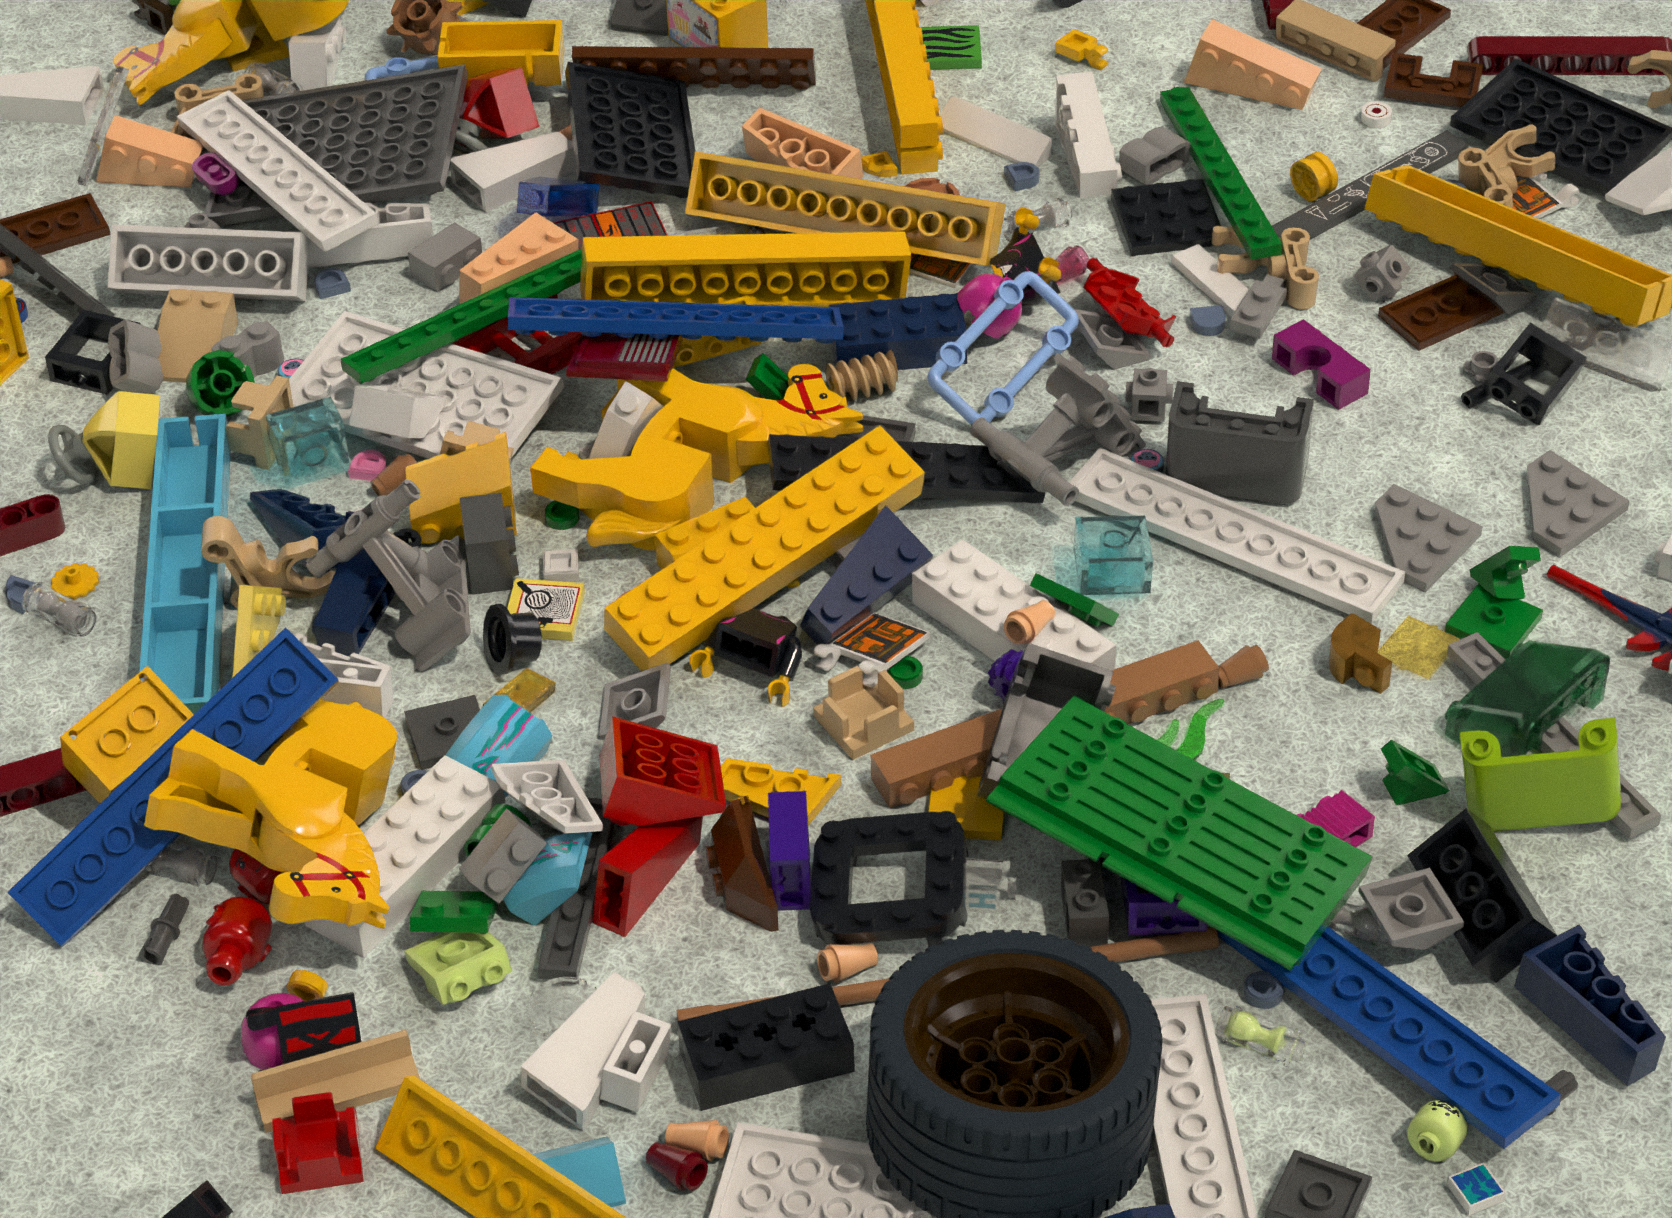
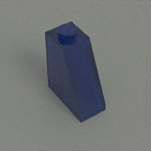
[517,176,600,217]

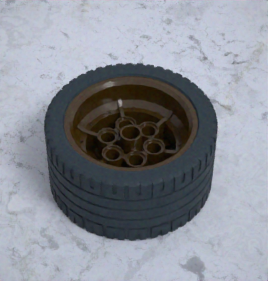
[866,930,1163,1218]

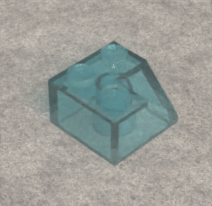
[266,396,350,489]
[1073,515,1153,595]

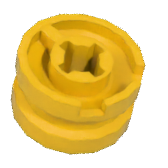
[1290,152,1338,202]

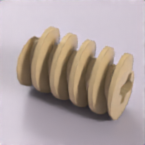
[825,350,898,401]

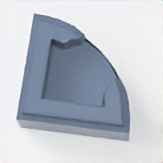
[6,575,42,614]

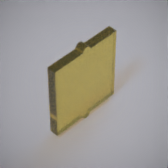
[1377,616,1460,680]

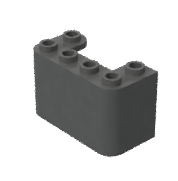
[1166,381,1314,504]
[977,643,1116,799]

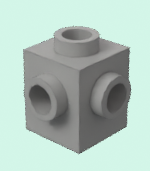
[1353,244,1411,301]
[1125,368,1173,422]

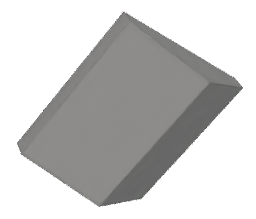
[1074,309,1151,369]
[599,662,671,740]
[1358,868,1464,950]

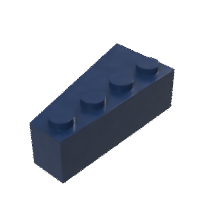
[800,505,933,645]
[1514,924,1666,1086]

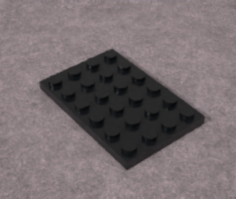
[1450,59,1672,196]
[565,62,695,198]

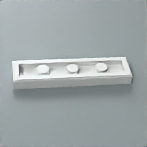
[1172,244,1274,322]

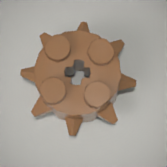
[387,0,463,55]

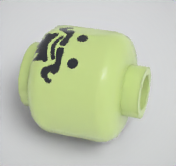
[1407,1100,1468,1162]

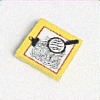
[507,578,585,641]

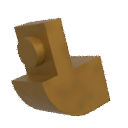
[1329,613,1392,694]

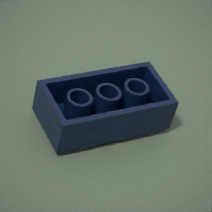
[829,293,967,370]

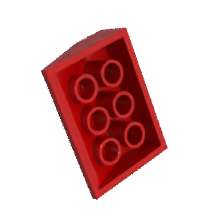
[599,716,726,826]

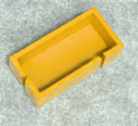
[437,20,565,87]

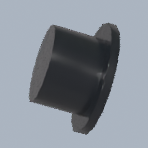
[483,604,542,675]

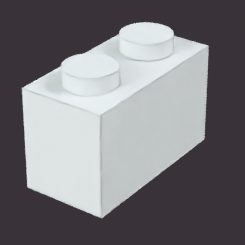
[600,1011,671,1112]

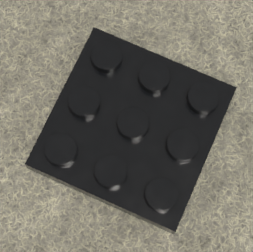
[1111,179,1221,256]

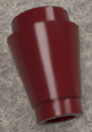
[646,1142,708,1191]

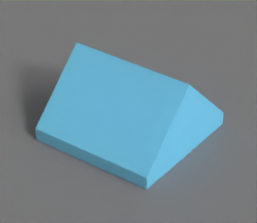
[532,1136,626,1207]

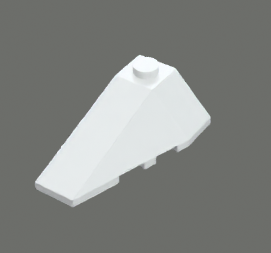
[491,760,603,834]

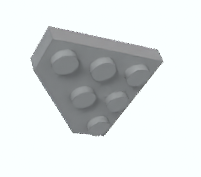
[1526,450,1629,558]
[1374,484,1483,593]

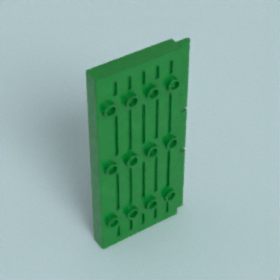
[986,696,1373,970]

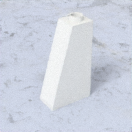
[0,66,104,125]
[450,131,576,212]
[521,971,645,1131]

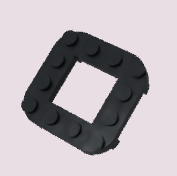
[810,811,969,947]

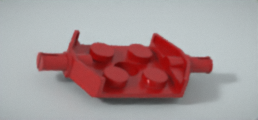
[1083,258,1176,348]

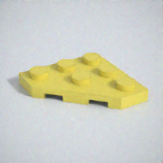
[232,585,286,678]

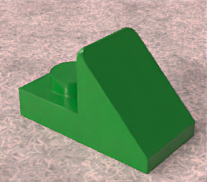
[745,353,789,400]
[1469,546,1541,599]
[1381,740,1450,805]

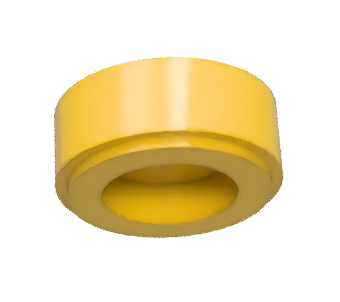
[286,970,328,1001]

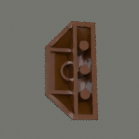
[705,795,779,932]

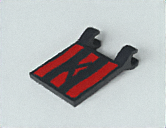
[246,992,362,1072]

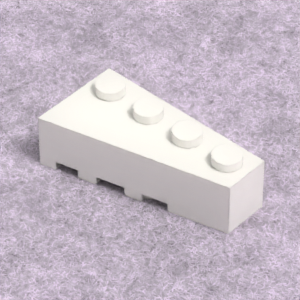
[1055,71,1122,198]
[305,203,433,268]

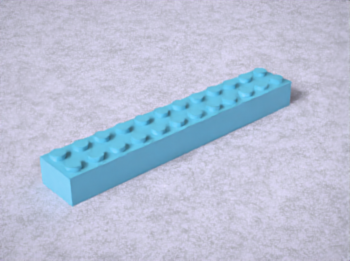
[139,414,231,714]

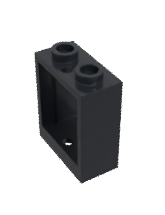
[45,310,141,395]
[1482,322,1587,425]

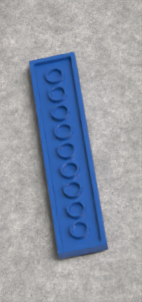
[508,297,844,344]
[7,627,339,947]
[1216,927,1561,1149]

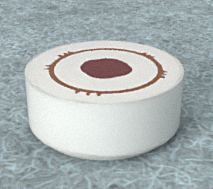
[1361,101,1392,128]

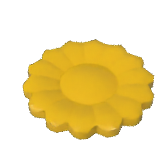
[51,563,99,599]

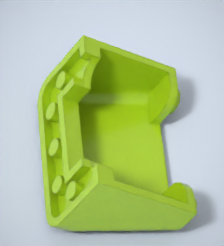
[1460,717,1621,831]

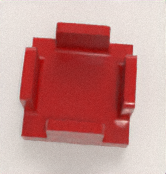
[272,1092,364,1194]

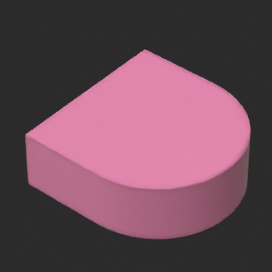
[348,450,387,481]

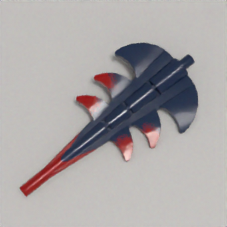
[1547,564,1672,671]

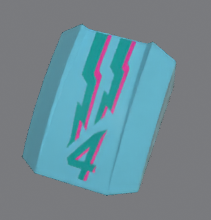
[446,695,553,797]
[503,832,592,925]

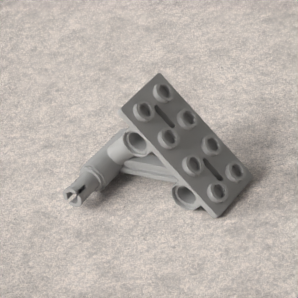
[970,353,1146,506]
[306,479,471,672]

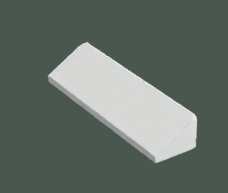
[939,96,1052,167]

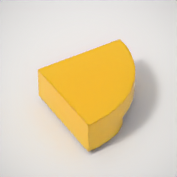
[861,151,898,177]

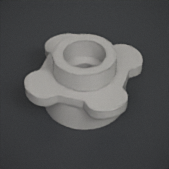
[1463,351,1498,382]

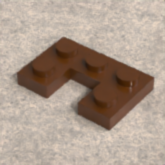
[1384,53,1483,107]

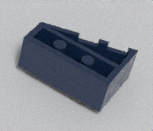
[312,549,396,657]

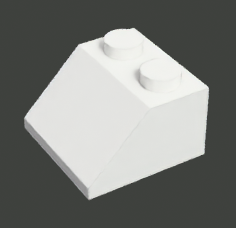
[349,385,447,443]

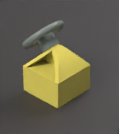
[48,391,160,489]

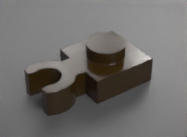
[132,0,174,35]

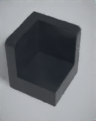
[162,1180,233,1218]

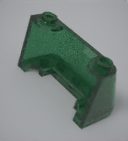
[1445,640,1610,757]

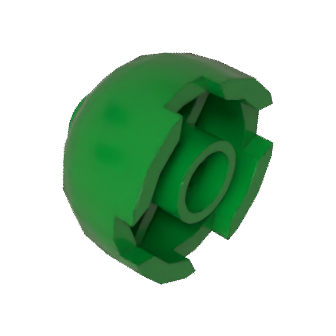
[186,350,255,417]

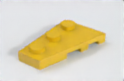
[721,758,842,826]

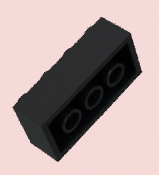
[1407,808,1557,983]
[677,983,855,1111]

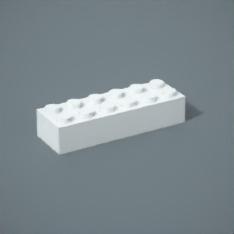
[107,224,310,302]
[912,539,1116,670]
[304,755,506,958]

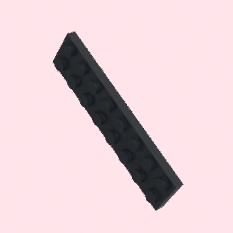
[767,434,1046,503]

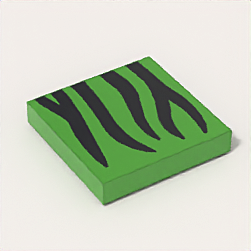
[921,25,982,70]

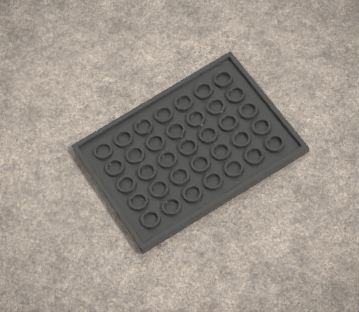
[204,64,468,226]

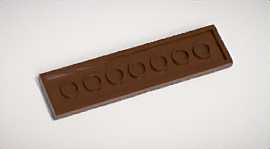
[572,46,816,89]

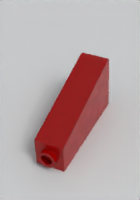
[592,816,703,937]

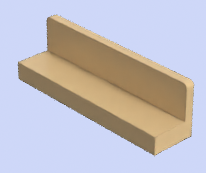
[1276,0,1395,82]
[251,1030,420,1133]

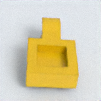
[1055,29,1108,70]

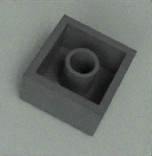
[460,493,519,595]

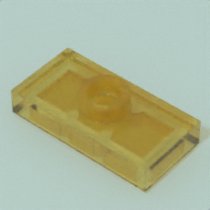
[483,668,556,713]

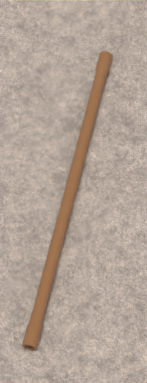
[676,926,1219,1021]

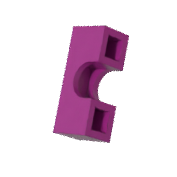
[1272,319,1371,410]

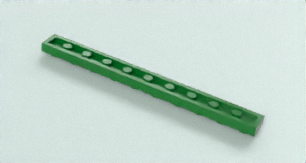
[1160,87,1282,260]
[341,248,582,384]

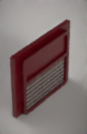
[566,333,683,382]

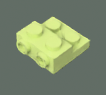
[404,932,512,1005]

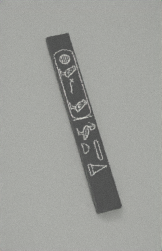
[1272,130,1469,240]

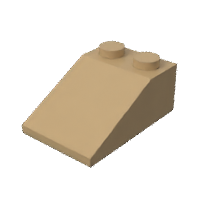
[158,289,238,383]

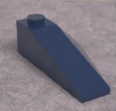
[250,489,354,573]

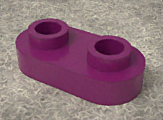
[192,152,240,195]

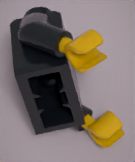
[989,207,1061,306]
[690,609,802,707]

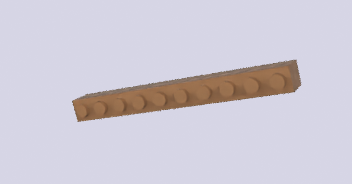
[870,640,1219,808]

